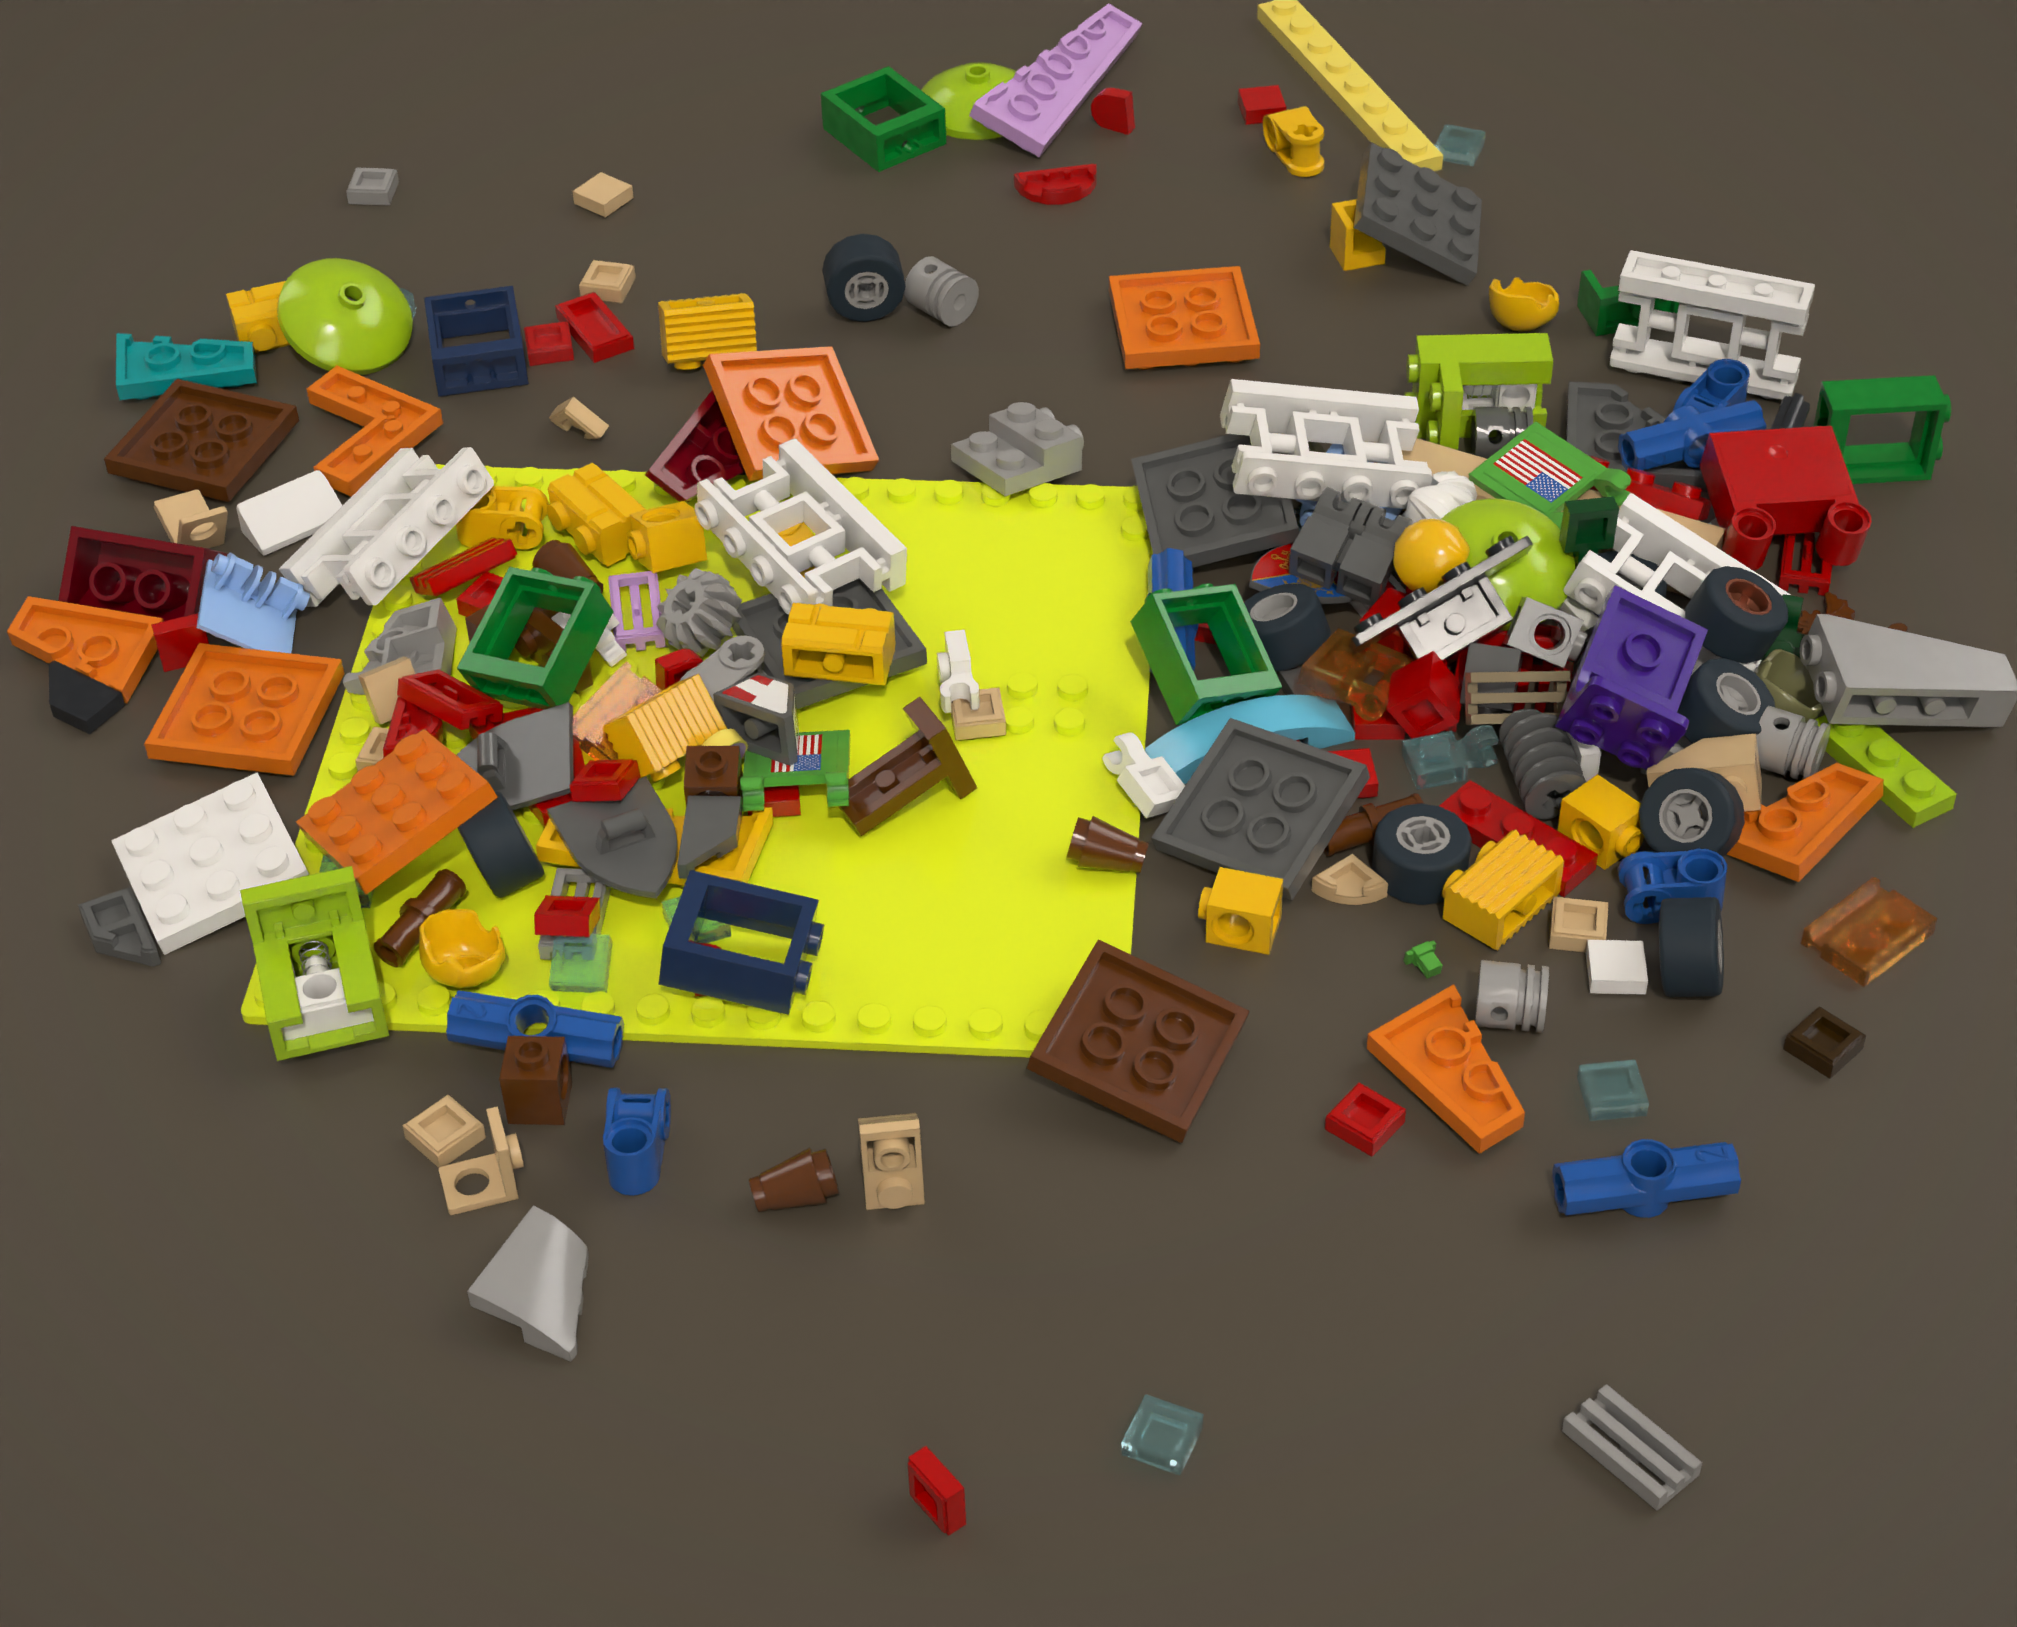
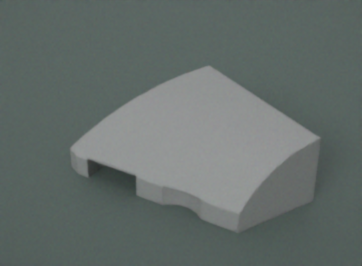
[343,597,457,695]
[467,1205,589,1362]

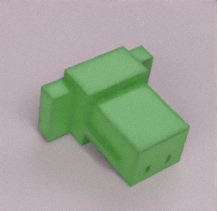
[1404,940,1443,979]

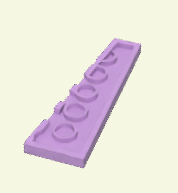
[969,3,1143,157]

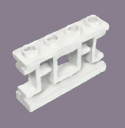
[1609,250,1815,400]
[1220,379,1433,509]
[695,438,907,615]
[279,447,494,607]
[1563,493,1790,675]

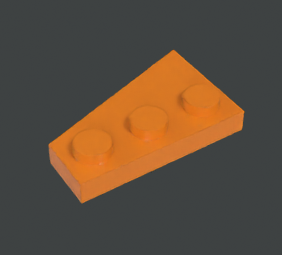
[7,596,163,704]
[1727,762,1884,882]
[1367,984,1525,1154]

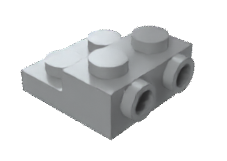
[951,402,1084,496]

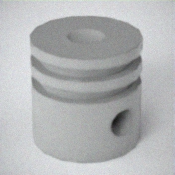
[904,256,979,327]
[1756,705,1831,780]
[1475,960,1549,1033]

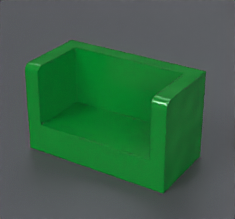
[1577,270,1680,336]

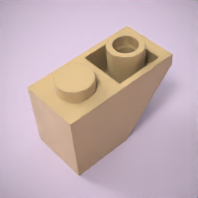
[1647,733,1762,815]
[858,1113,925,1210]

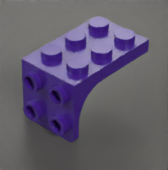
[1555,585,1708,770]

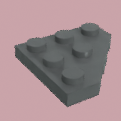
[1565,381,1708,492]

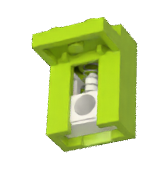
[1404,333,1553,450]
[240,866,389,1061]

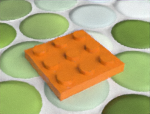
[1109,266,1260,370]
[703,346,879,481]
[144,643,344,776]
[296,729,498,895]

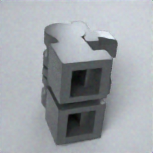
[1288,487,1412,606]

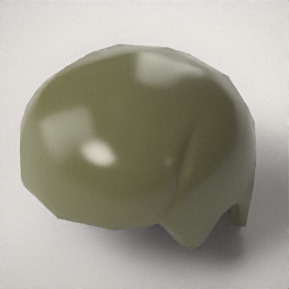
[1754,649,1823,723]

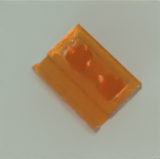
[573,661,662,760]
[1801,877,1937,987]

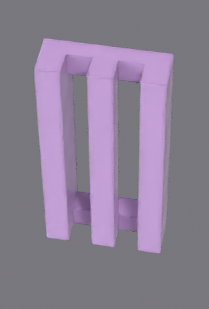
[608,571,666,652]

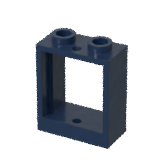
[424,286,529,396]
[659,870,825,1015]

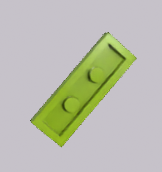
[1815,715,1957,828]

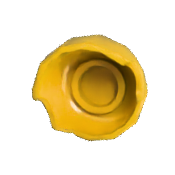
[1489,277,1559,332]
[1393,519,1470,594]
[419,909,505,988]

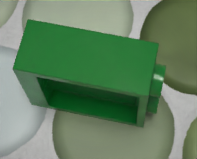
[821,66,947,172]
[1813,375,1951,484]
[457,567,614,710]
[1130,583,1282,725]

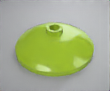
[921,62,1016,140]
[277,258,413,375]
[1441,499,1575,630]

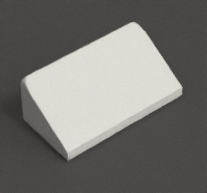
[236,470,342,556]

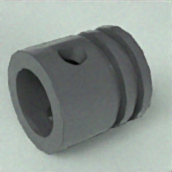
[1471,407,1533,459]

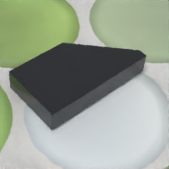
[49,660,125,734]

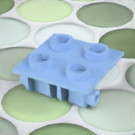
[196,553,310,653]

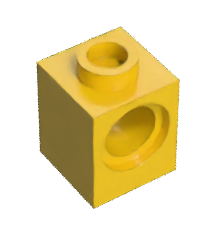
[627,501,707,573]
[1558,774,1644,870]
[1198,867,1284,955]

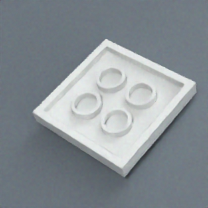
[111,773,309,955]

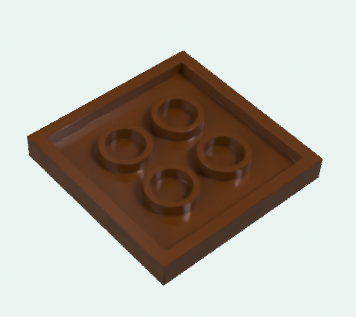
[104,379,299,502]
[1026,939,1250,1143]

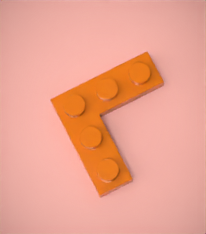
[306,366,443,497]

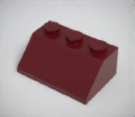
[58,526,228,621]

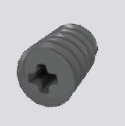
[1498,709,1586,820]

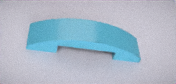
[1145,694,1355,784]

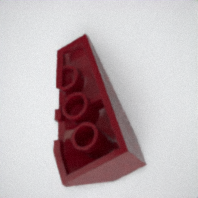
[645,389,745,503]

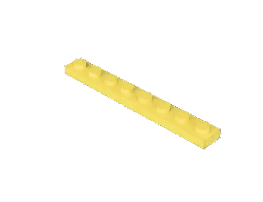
[1257,0,1443,171]

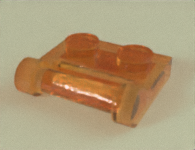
[1297,628,1414,721]

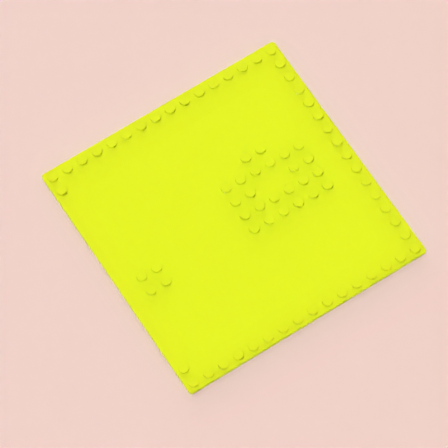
[241,464,1153,1058]

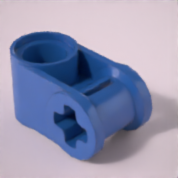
[1673,359,1750,413]
[1617,849,1727,924]
[603,1088,671,1196]

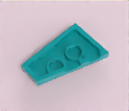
[116,333,257,400]

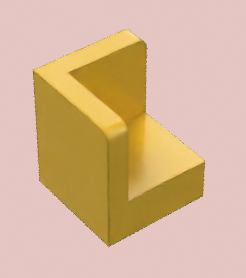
[1330,199,1386,271]

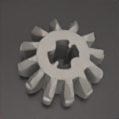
[656,568,742,657]

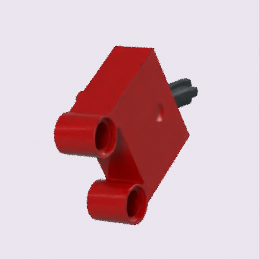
[1699,393,1872,571]

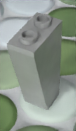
[1800,614,2017,727]

